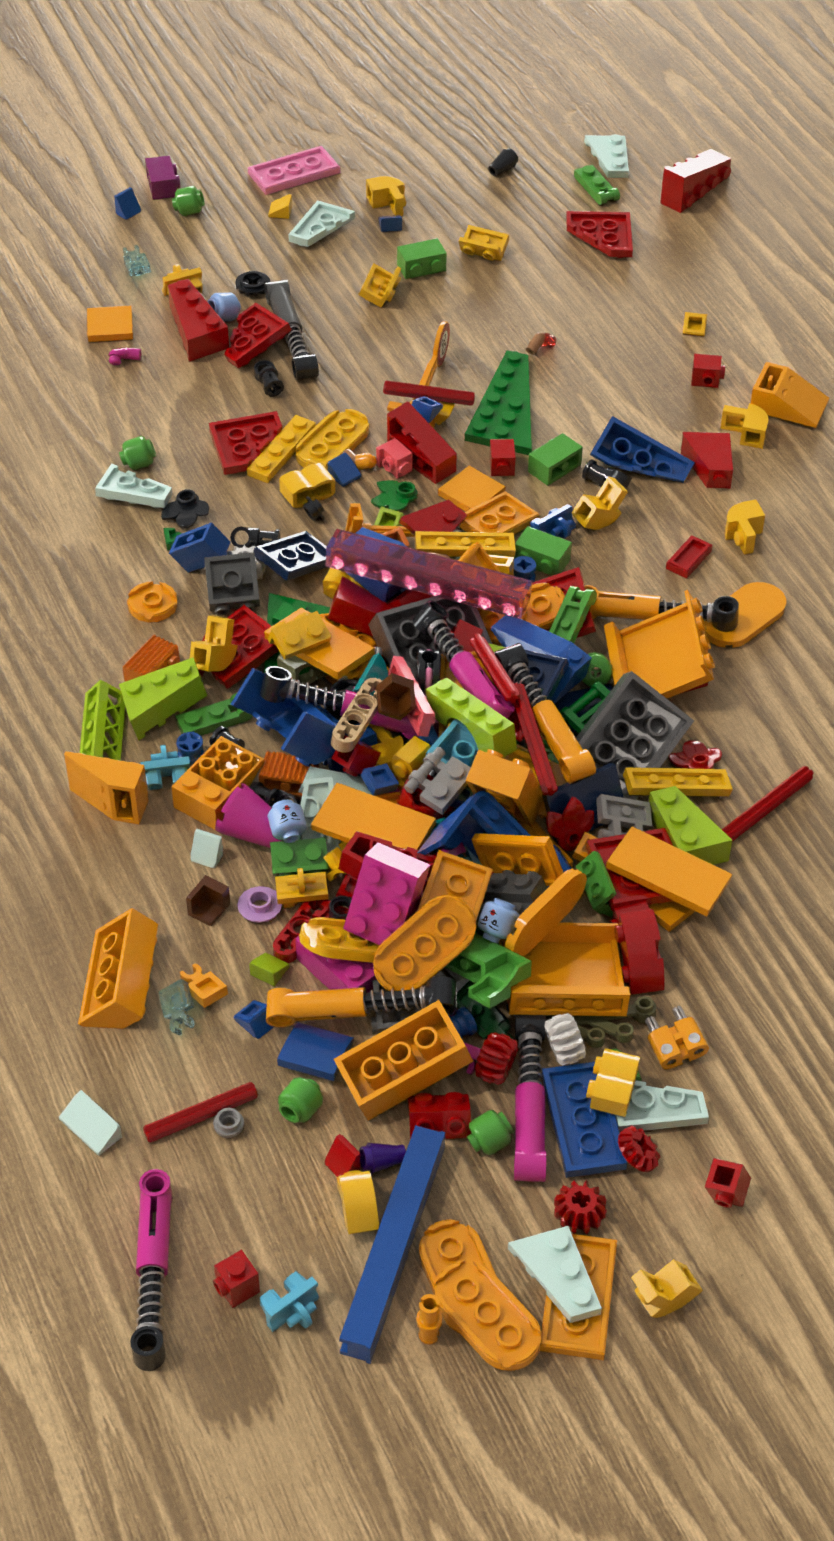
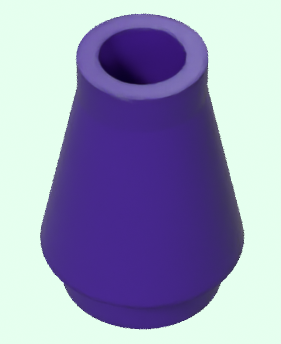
[359,1143,406,1174]

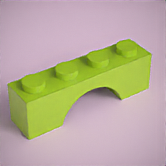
[426,678,517,758]

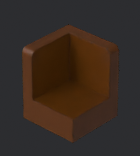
[376,673,416,720]
[186,875,230,926]

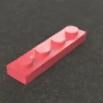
[388,656,435,737]

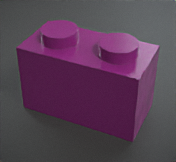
[145,155,180,200]

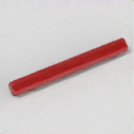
[513,682,558,796]
[721,766,814,842]

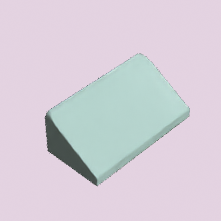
[59,1090,122,1156]

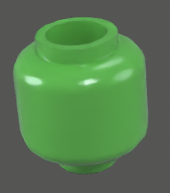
[172,186,205,216]
[119,436,156,470]
[582,652,613,687]
[278,1077,323,1123]
[467,1110,514,1156]

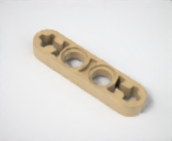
[331,678,382,752]

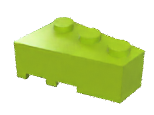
[119,658,207,740]
[649,786,732,865]

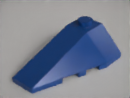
[590,416,695,483]
[491,613,592,704]

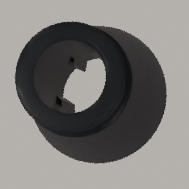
[488,148,518,176]

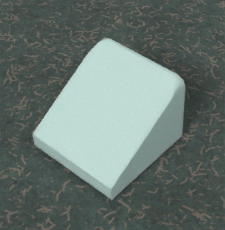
[190,829,223,868]

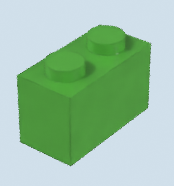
[397,238,447,279]
[528,433,583,486]
[514,526,572,576]

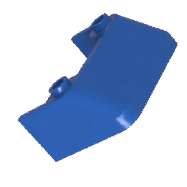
[231,668,349,767]
[417,791,531,861]

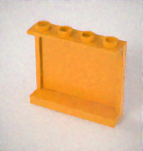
[604,590,715,699]
[502,922,630,1016]

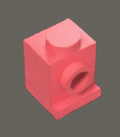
[376,438,413,479]

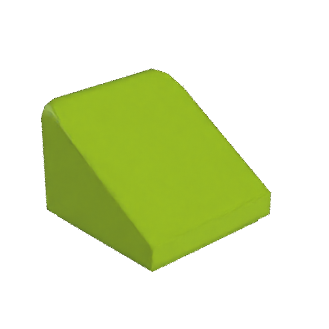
[374,506,405,526]
[249,952,290,987]

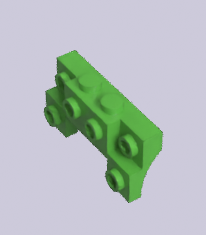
[445,933,532,1008]

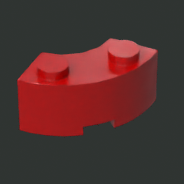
[614,909,665,995]

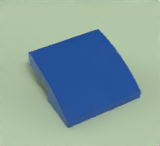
[277,1022,354,1081]

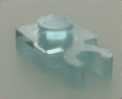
[123,245,151,277]
[158,979,195,1035]

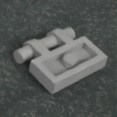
[404,747,471,815]
[596,794,652,838]

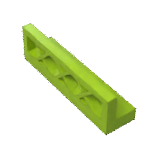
[80,680,125,761]

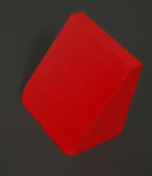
[325,1134,360,1177]

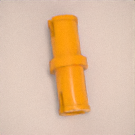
[416,1294,442,1345]

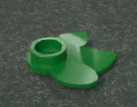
[371,480,418,511]

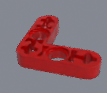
[273,899,349,963]

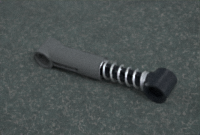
[264,280,319,380]

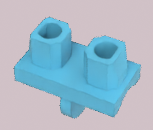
[140,745,190,790]
[260,1271,319,1332]

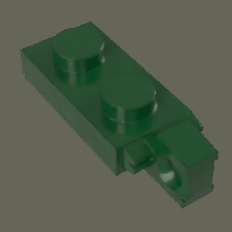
[457,980,518,1044]

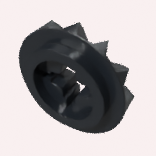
[235,271,270,297]

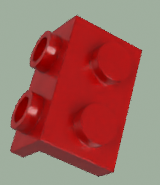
[408,1092,471,1139]

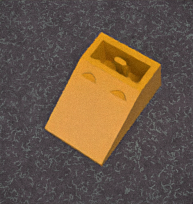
[750,362,829,428]
[171,736,264,830]
[64,751,149,825]

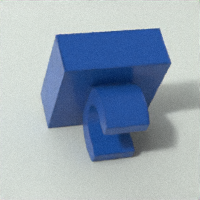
[361,764,399,796]

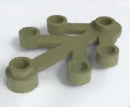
[546,996,656,1048]

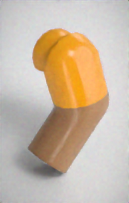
[342,449,377,470]

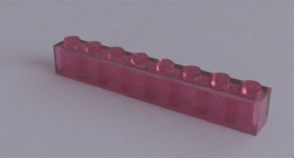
[325,529,533,619]

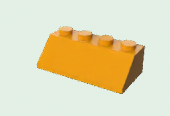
[78,908,158,1029]

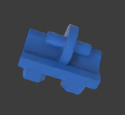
[530,504,576,539]

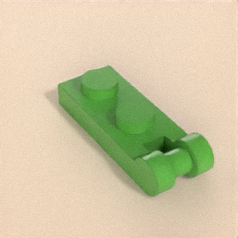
[574,165,620,205]
[549,586,597,643]
[175,693,253,736]

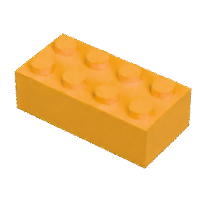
[465,749,543,827]
[334,1000,473,1121]

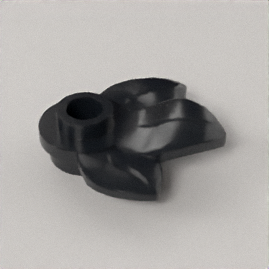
[161,489,209,529]

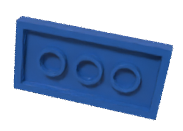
[541,1062,627,1178]

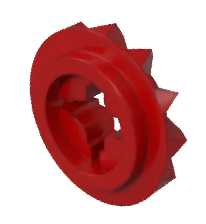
[618,1125,661,1172]

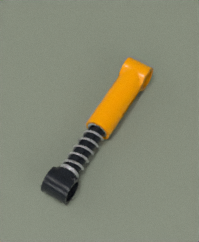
[585,585,739,632]
[494,643,596,784]
[266,976,457,1028]

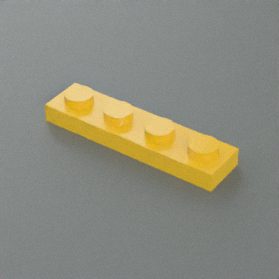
[247,415,316,483]
[414,531,516,558]
[623,767,733,797]

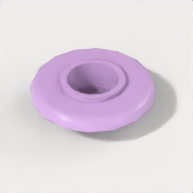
[237,886,282,923]

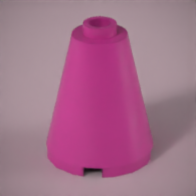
[215,783,284,848]

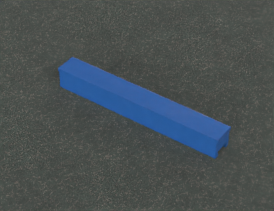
[339,1125,445,1364]

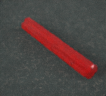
[383,380,475,406]
[470,634,520,704]
[143,1082,258,1142]

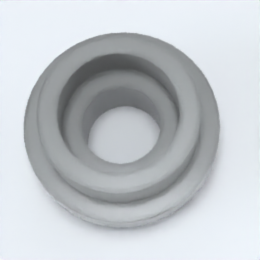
[213,1108,244,1138]

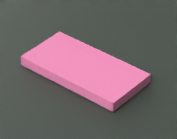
[248,146,340,195]

